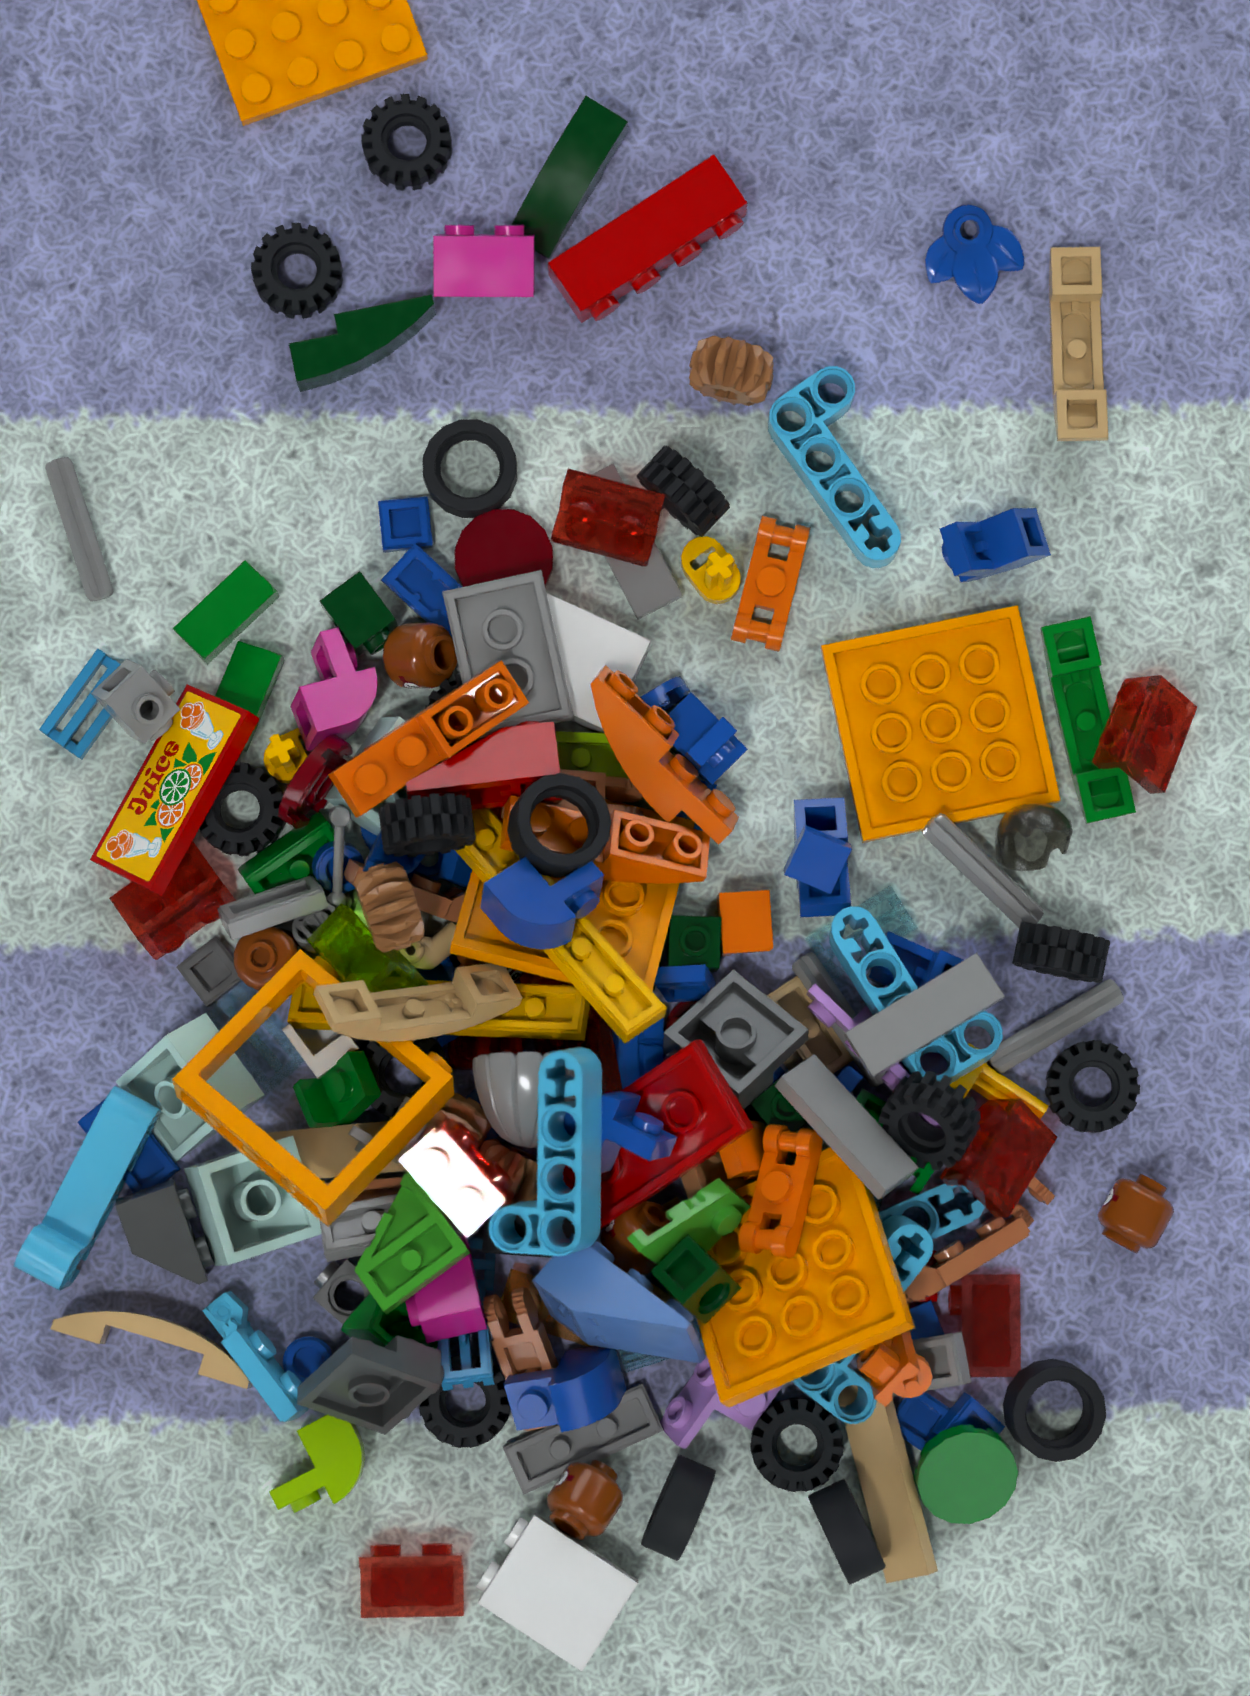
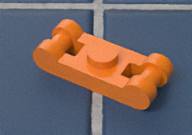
[731,516,810,652]
[738,1124,823,1259]

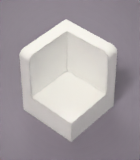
[282,1023,361,1079]

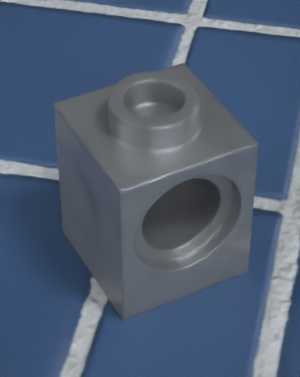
[312,1259,370,1325]

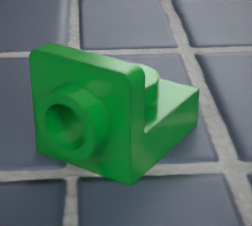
[293,1051,382,1128]

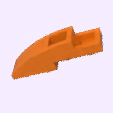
[328,660,529,818]
[590,665,739,845]
[500,795,710,884]

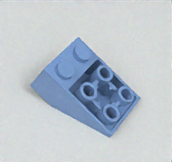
[533,1234,706,1363]

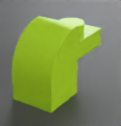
[269,1415,365,1513]

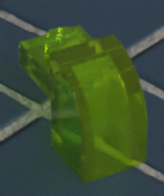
[307,903,429,993]

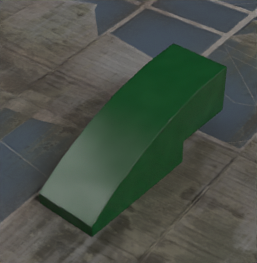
[511,96,628,259]
[289,294,436,392]

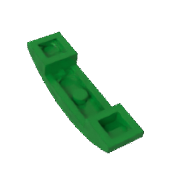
[1040,616,1136,824]

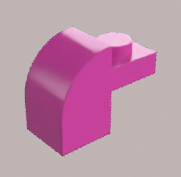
[290,627,378,751]

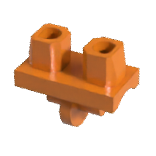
[856,1330,932,1407]

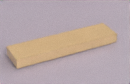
[838,1375,938,1583]

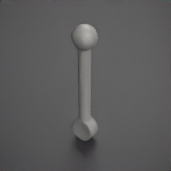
[327,805,351,910]

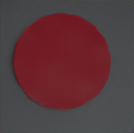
[454,509,553,588]
[278,734,353,829]

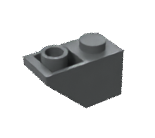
[115,1179,214,1284]

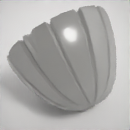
[472,1052,576,1148]

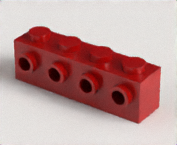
[548,154,747,324]

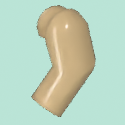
[393,921,456,970]

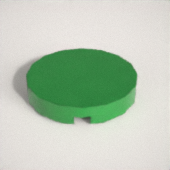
[914,1425,1018,1524]

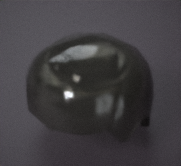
[995,803,1073,871]

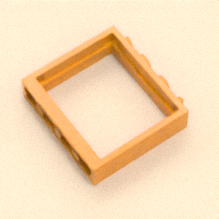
[172,949,454,1227]

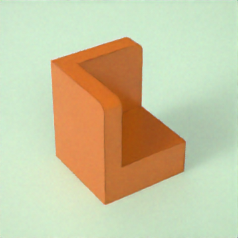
[717,890,773,957]

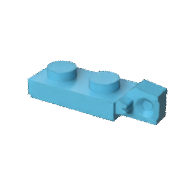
[203,1291,310,1422]

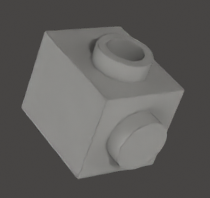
[91,659,180,744]

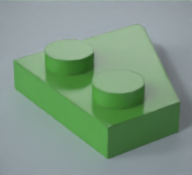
[354,1170,471,1315]
[627,1178,750,1265]

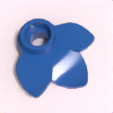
[925,205,1024,304]

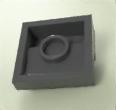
[663,969,809,1110]
[297,1335,444,1435]

